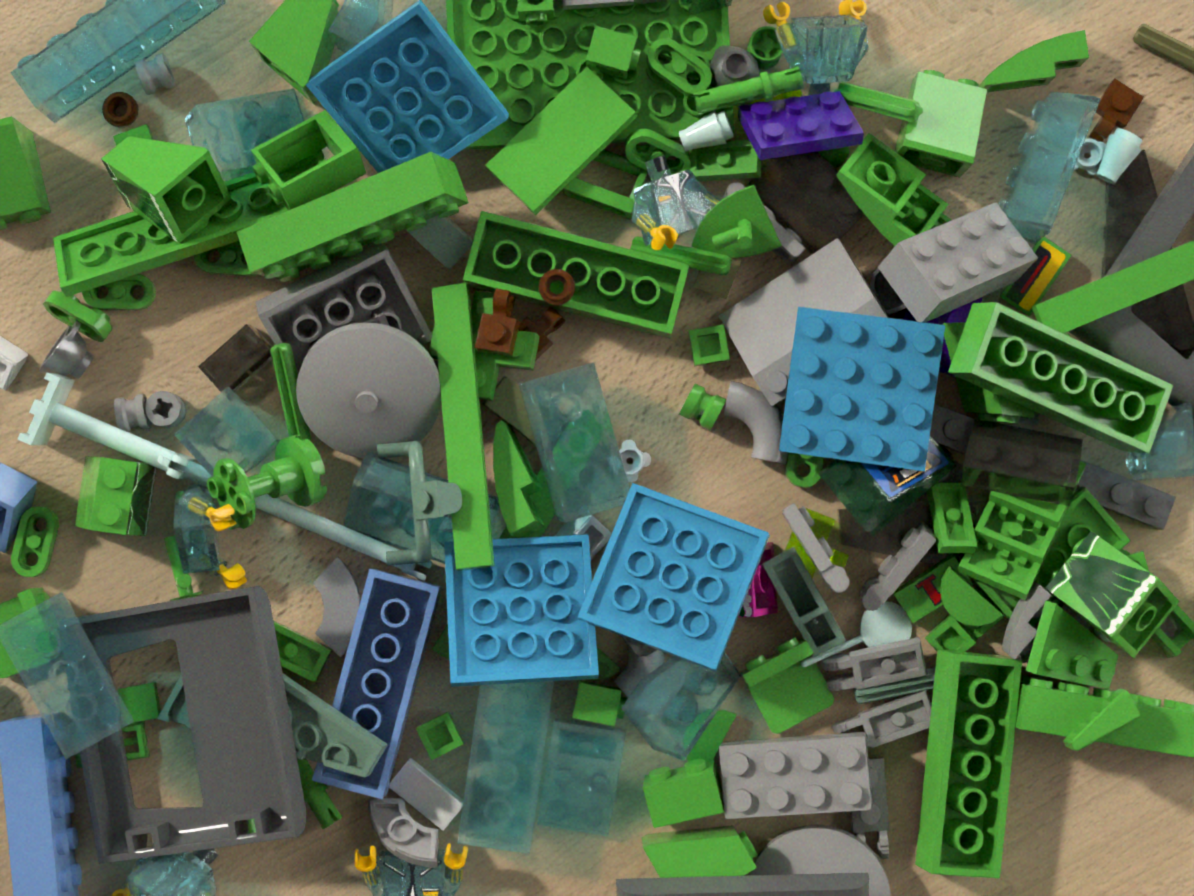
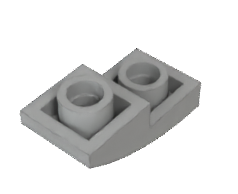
[1002,582,1051,660]

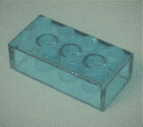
[518,362,630,522]
[0,592,135,759]

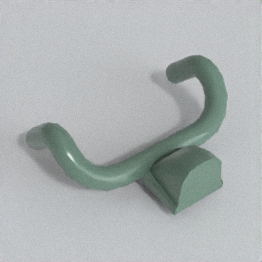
[377,441,462,566]

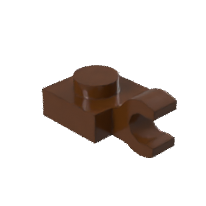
[1089,78,1144,142]
[475,289,520,357]
[518,306,566,361]

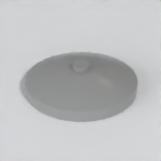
[296,323,441,459]
[749,825,891,896]

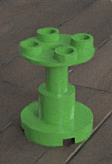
[207,434,327,530]

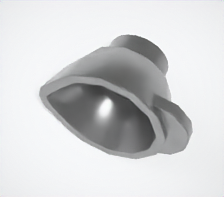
[709,45,759,105]
[38,321,94,379]

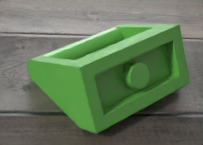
[564,149,648,219]

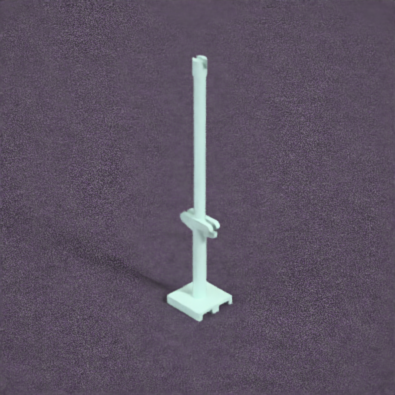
[17,372,432,581]

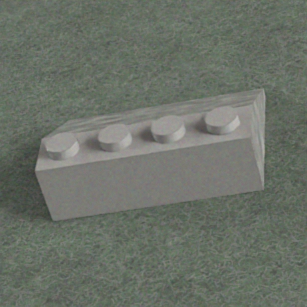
[718,238,889,406]
[256,242,432,374]

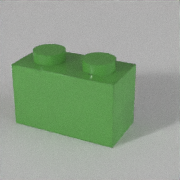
[643,759,724,828]

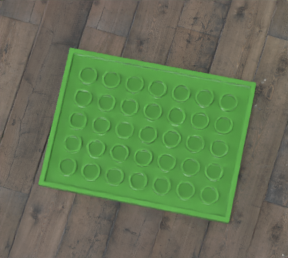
[446,0,734,150]

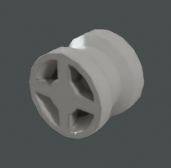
[135,53,175,95]
[145,391,186,428]
[114,394,152,432]

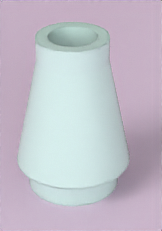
[679,110,734,151]
[1096,128,1143,184]

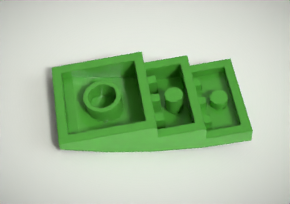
[836,133,951,246]
[958,436,1086,601]

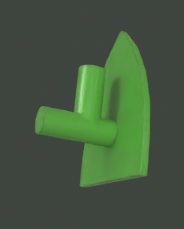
[691,185,782,258]

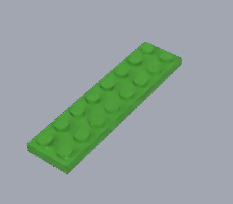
[53,150,334,297]

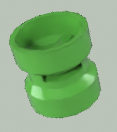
[747,26,784,70]
[679,383,727,430]

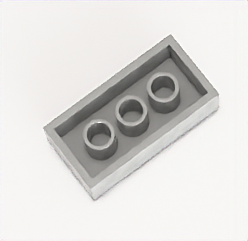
[878,202,1038,322]
[719,732,873,819]

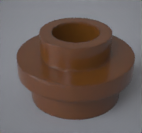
[102,92,139,128]
[539,269,575,306]

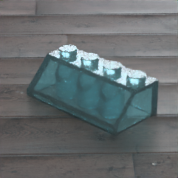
[998,92,1100,244]
[344,452,500,564]

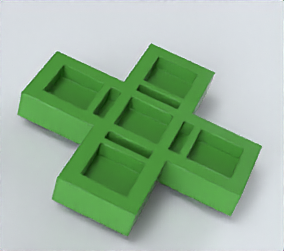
[429,291,540,401]

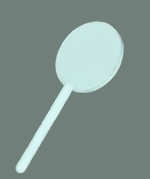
[801,602,912,667]

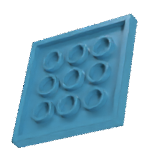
[306,0,509,173]
[779,306,945,471]
[578,483,770,672]
[444,534,599,687]

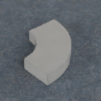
[313,557,360,658]
[368,798,439,868]

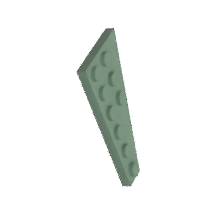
[157,674,388,778]

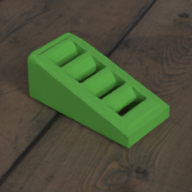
[1063,688,1141,751]

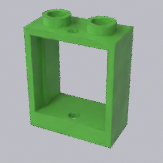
[251,110,366,210]

